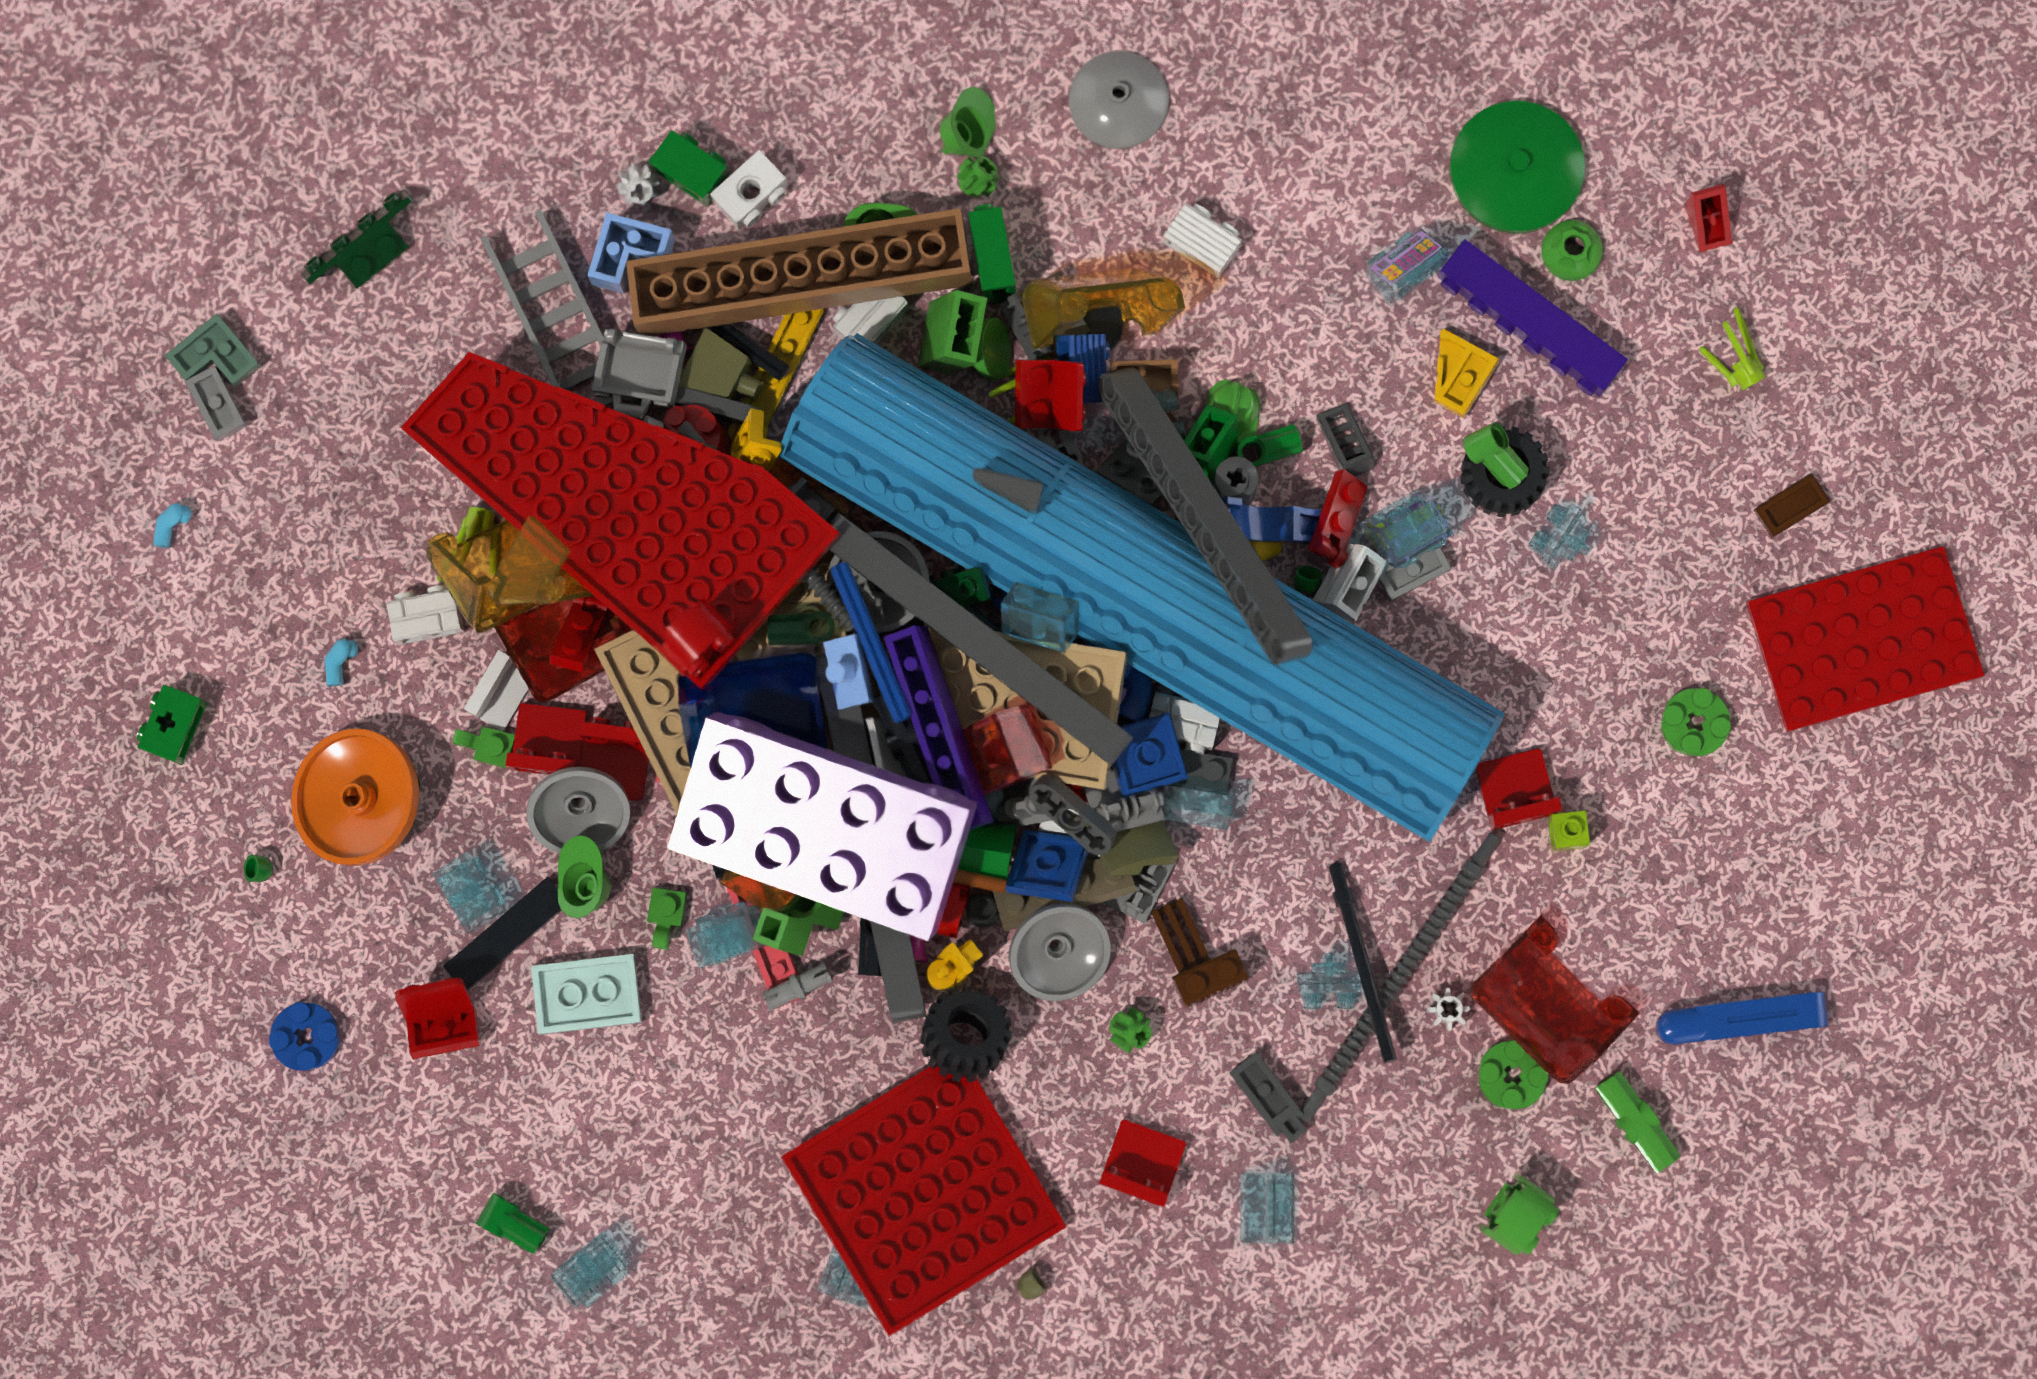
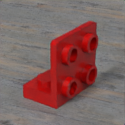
[1015,359,1086,431]
[505,703,587,775]
[1475,748,1562,831]
[1099,1119,1186,1208]

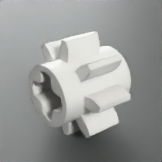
[616,163,659,206]
[1426,988,1471,1032]

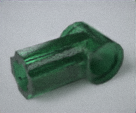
[767,611,836,647]

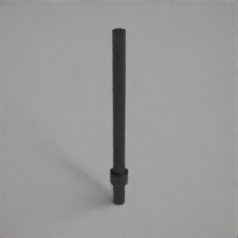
[1328,863,1397,1064]

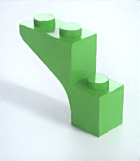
[752,894,844,956]

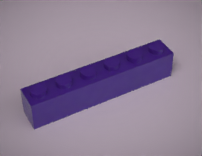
[1438,239,1628,397]
[884,625,994,831]

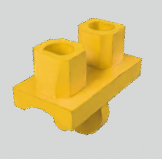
[925,939,983,990]

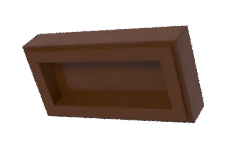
[1753,474,1830,538]

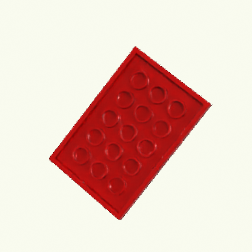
[1746,546,1985,733]

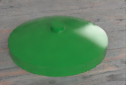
[1449,101,1585,234]

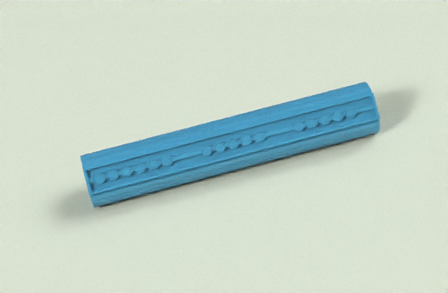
[778,333,1505,842]

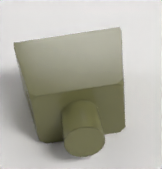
[679,328,764,401]

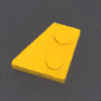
[1434,328,1499,418]

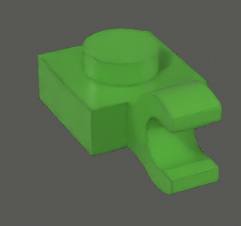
[452,726,515,769]
[647,888,687,950]

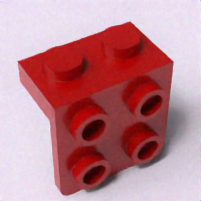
[578,717,649,801]
[395,977,480,1059]

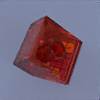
[963,703,1053,795]

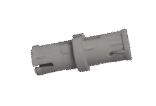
[761,962,833,1012]

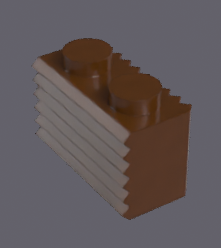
[1172,949,1248,1009]

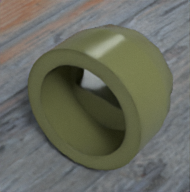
[1016,1268,1047,1300]

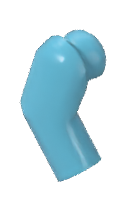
[153,503,191,548]
[324,638,358,687]

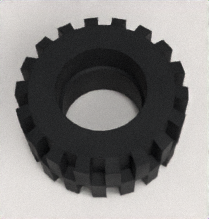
[1460,426,1549,517]
[920,986,1012,1082]

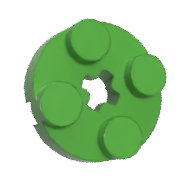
[1661,688,1731,757]
[1478,1040,1549,1110]

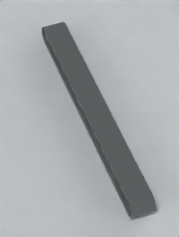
[1098,367,1312,665]
[829,513,1133,766]
[814,653,927,1024]

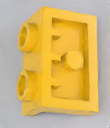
[729,408,782,472]

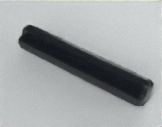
[704,324,790,380]

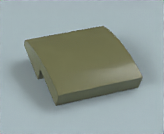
[1086,821,1179,876]

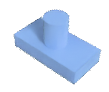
[823,634,875,710]

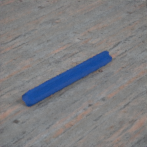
[831,562,911,723]

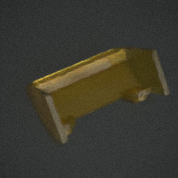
[486,516,593,605]

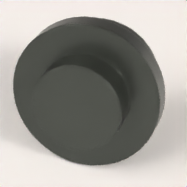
[966,893,999,928]

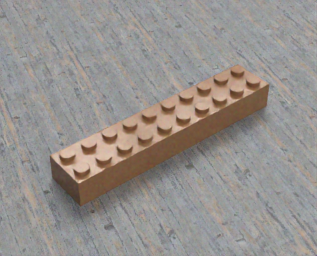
[626,208,973,336]

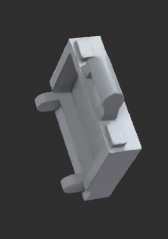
[592,328,686,420]

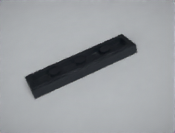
[443,876,562,991]

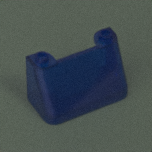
[678,653,829,769]

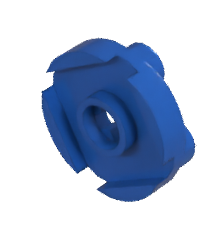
[269,1002,340,1071]

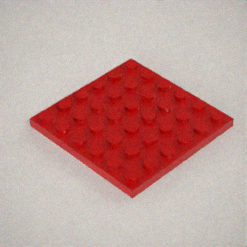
[781,1066,1067,1338]

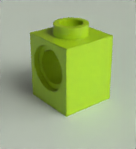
[1547,810,1590,852]

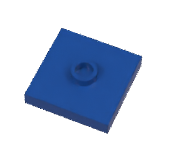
[1112,712,1188,798]
[1006,830,1089,902]

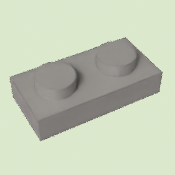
[185,365,247,442]
[1378,539,1452,602]

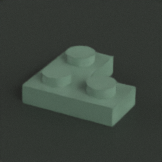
[165,313,261,387]

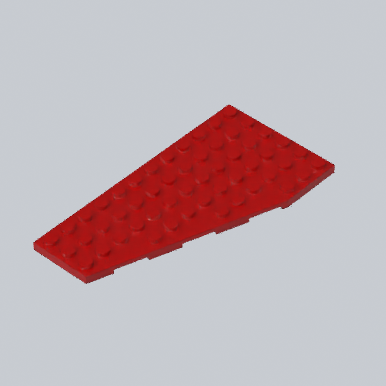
[400,352,841,691]

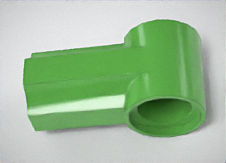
[1463,422,1529,489]

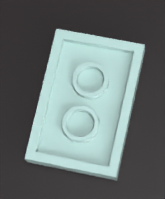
[531,954,642,1035]

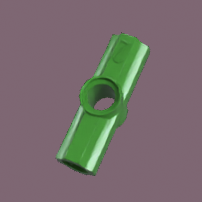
[1594,1071,1681,1174]

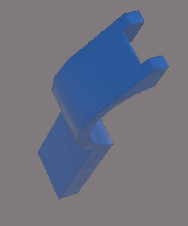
[1222,497,1332,545]

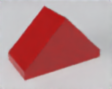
[1685,184,1732,253]

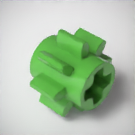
[956,156,1000,197]
[1109,1007,1152,1053]

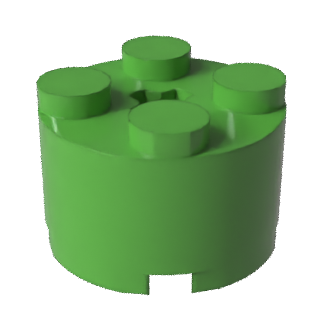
[1479,1173,1559,1255]

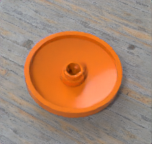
[291,729,419,866]

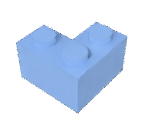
[587,212,675,294]

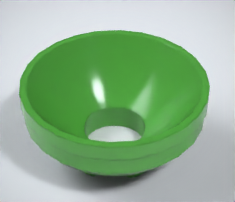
[1541,220,1603,281]
[972,318,1011,380]

